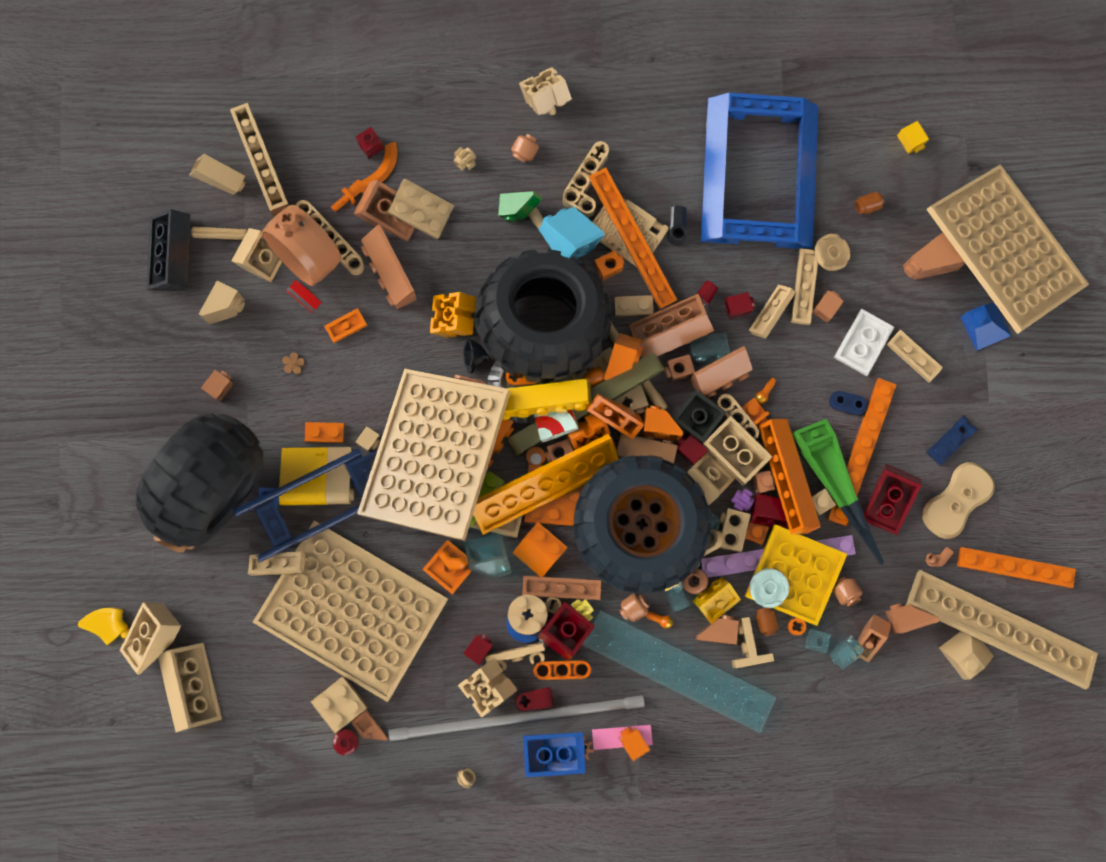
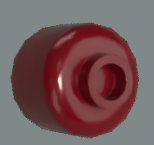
[333,729,360,755]

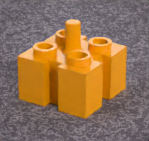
[430,292,476,338]

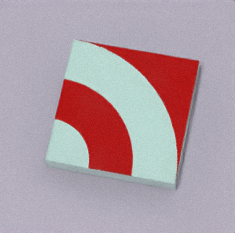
[534,410,579,442]

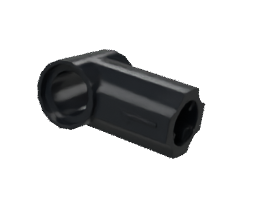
[668,205,687,246]

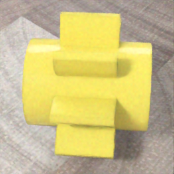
[571,599,594,620]

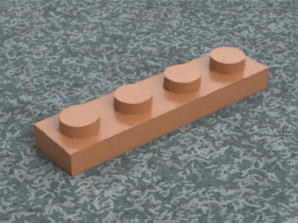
[522,576,601,600]

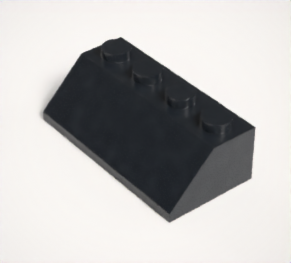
[147,209,192,291]

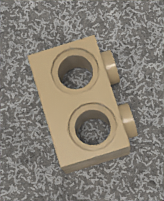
[719,508,751,553]

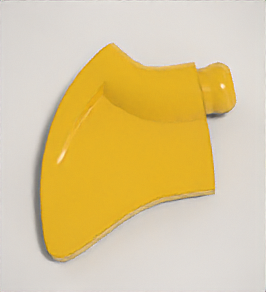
[78,607,130,645]

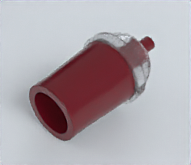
[696,280,719,309]

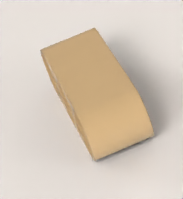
[716,394,759,440]

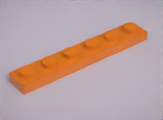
[957,547,1076,588]

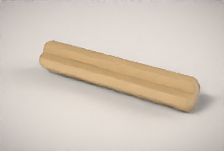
[191,227,247,240]

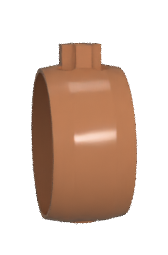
[262,205,342,286]

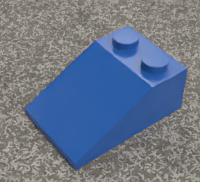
[523,732,586,777]

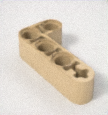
[563,141,609,218]

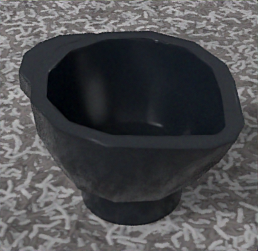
[463,338,489,373]

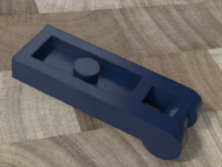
[926,415,978,466]

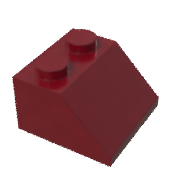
[537,602,595,661]

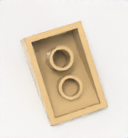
[120,602,181,674]

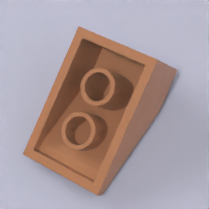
[354,180,415,242]

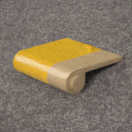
[279,447,355,505]

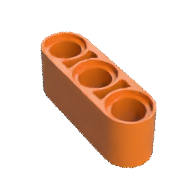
[534,661,591,680]

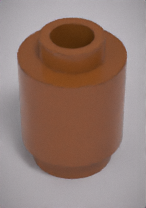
[854,191,884,215]
[755,607,779,636]

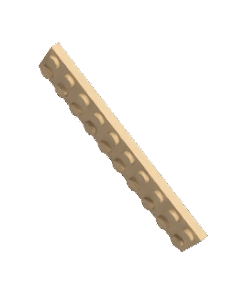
[906,570,1098,689]

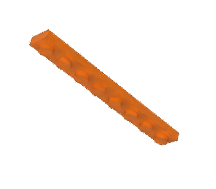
[589,168,677,310]
[827,378,896,526]

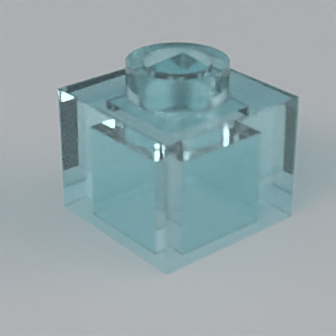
[805,629,831,654]

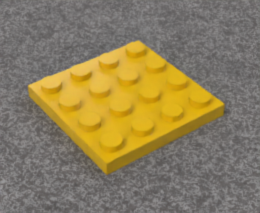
[745,524,847,626]

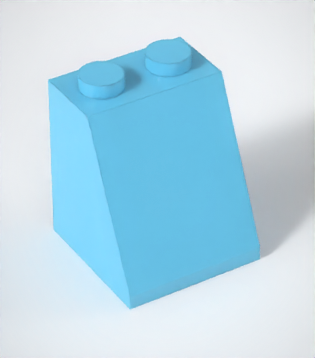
[539,207,605,258]

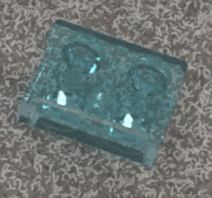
[689,332,731,362]

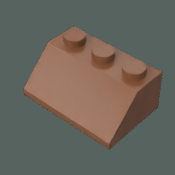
[690,346,753,399]

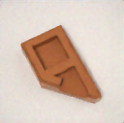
[351,710,389,741]

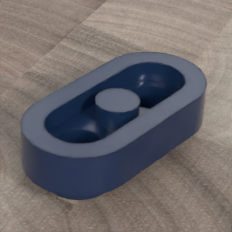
[829,391,868,416]

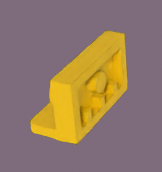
[692,577,741,624]

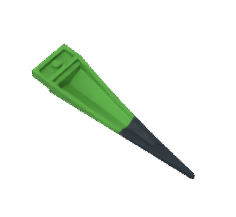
[792,419,884,565]

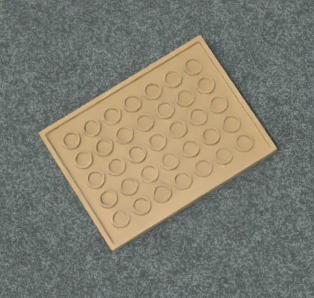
[926,164,1089,334]
[357,369,511,541]
[253,521,448,702]

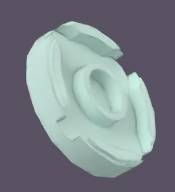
[749,568,789,608]

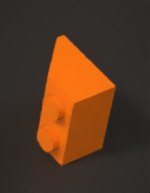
[604,333,643,380]
[641,406,683,441]
[513,522,568,577]

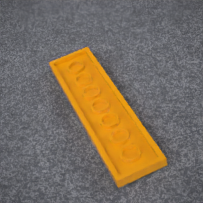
[473,434,619,535]

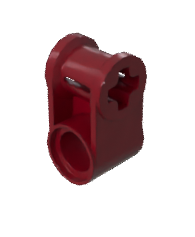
[515,687,554,711]

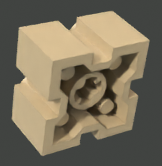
[519,67,572,115]
[458,658,517,718]

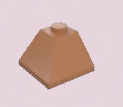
[885,603,940,634]

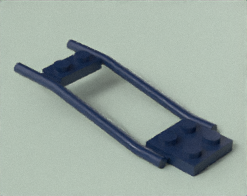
[233,449,378,563]

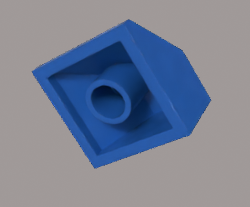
[960,303,1011,351]

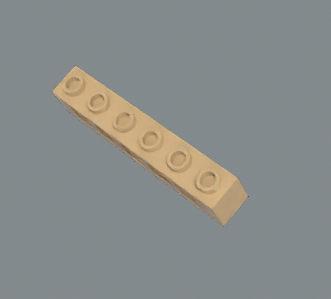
[230,103,289,217]

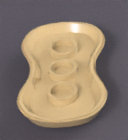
[922,462,995,539]

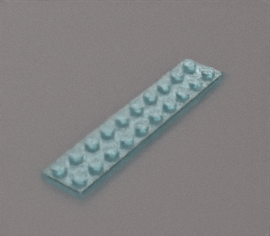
[583,610,777,733]

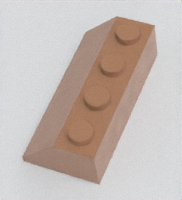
[361,224,417,310]
[629,294,714,358]

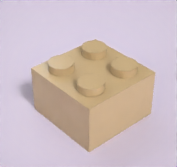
[311,676,369,733]

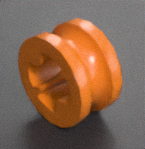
[787,618,806,635]

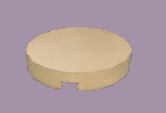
[815,234,850,271]

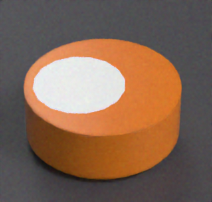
[526,447,545,466]

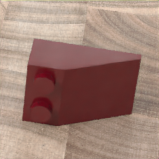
[863,463,922,535]

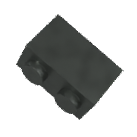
[673,389,726,443]

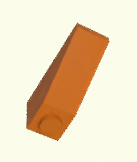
[587,394,644,440]

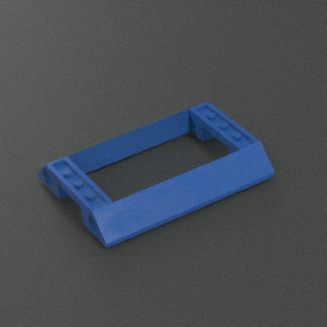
[701,93,818,250]

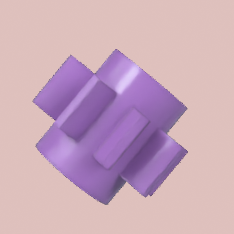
[731,488,755,512]

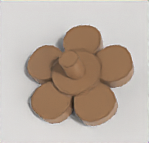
[282,352,304,374]

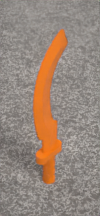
[330,142,398,213]

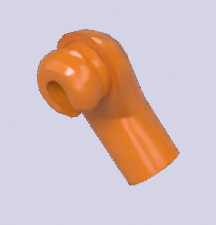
[438,550,468,570]

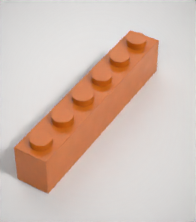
[759,419,821,535]

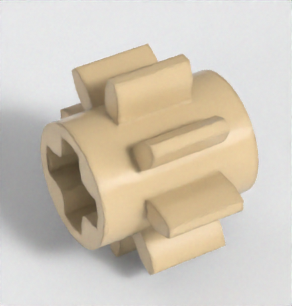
[453,147,476,171]

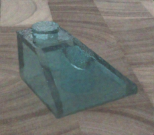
[464,533,512,578]

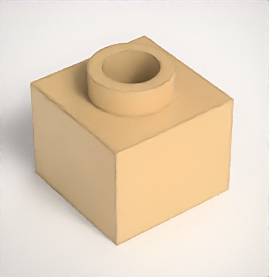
[356,426,381,453]

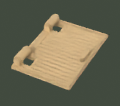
[593,197,670,266]

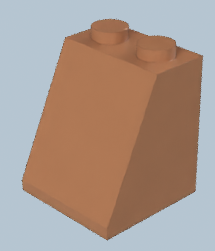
[903,232,966,280]

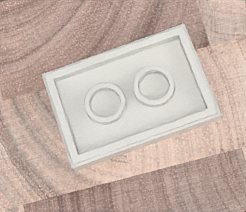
[834,309,894,376]

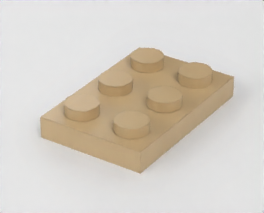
[387,179,454,239]

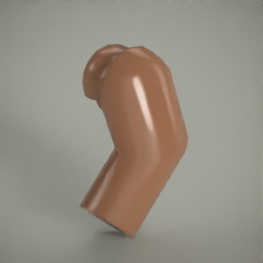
[926,547,954,567]

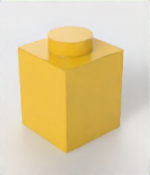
[897,121,929,154]

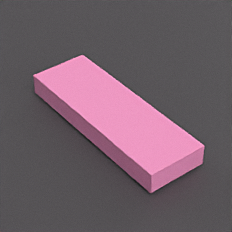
[592,725,653,750]

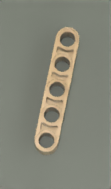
[295,200,365,275]

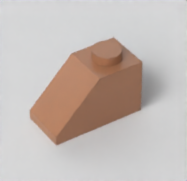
[851,614,891,663]
[695,615,739,644]

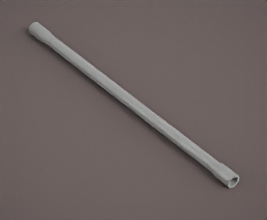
[389,695,645,741]

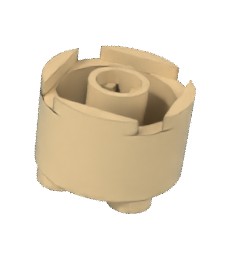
[508,595,548,635]

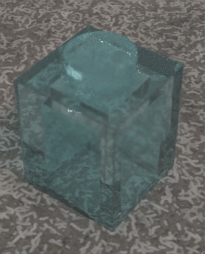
[829,635,864,670]

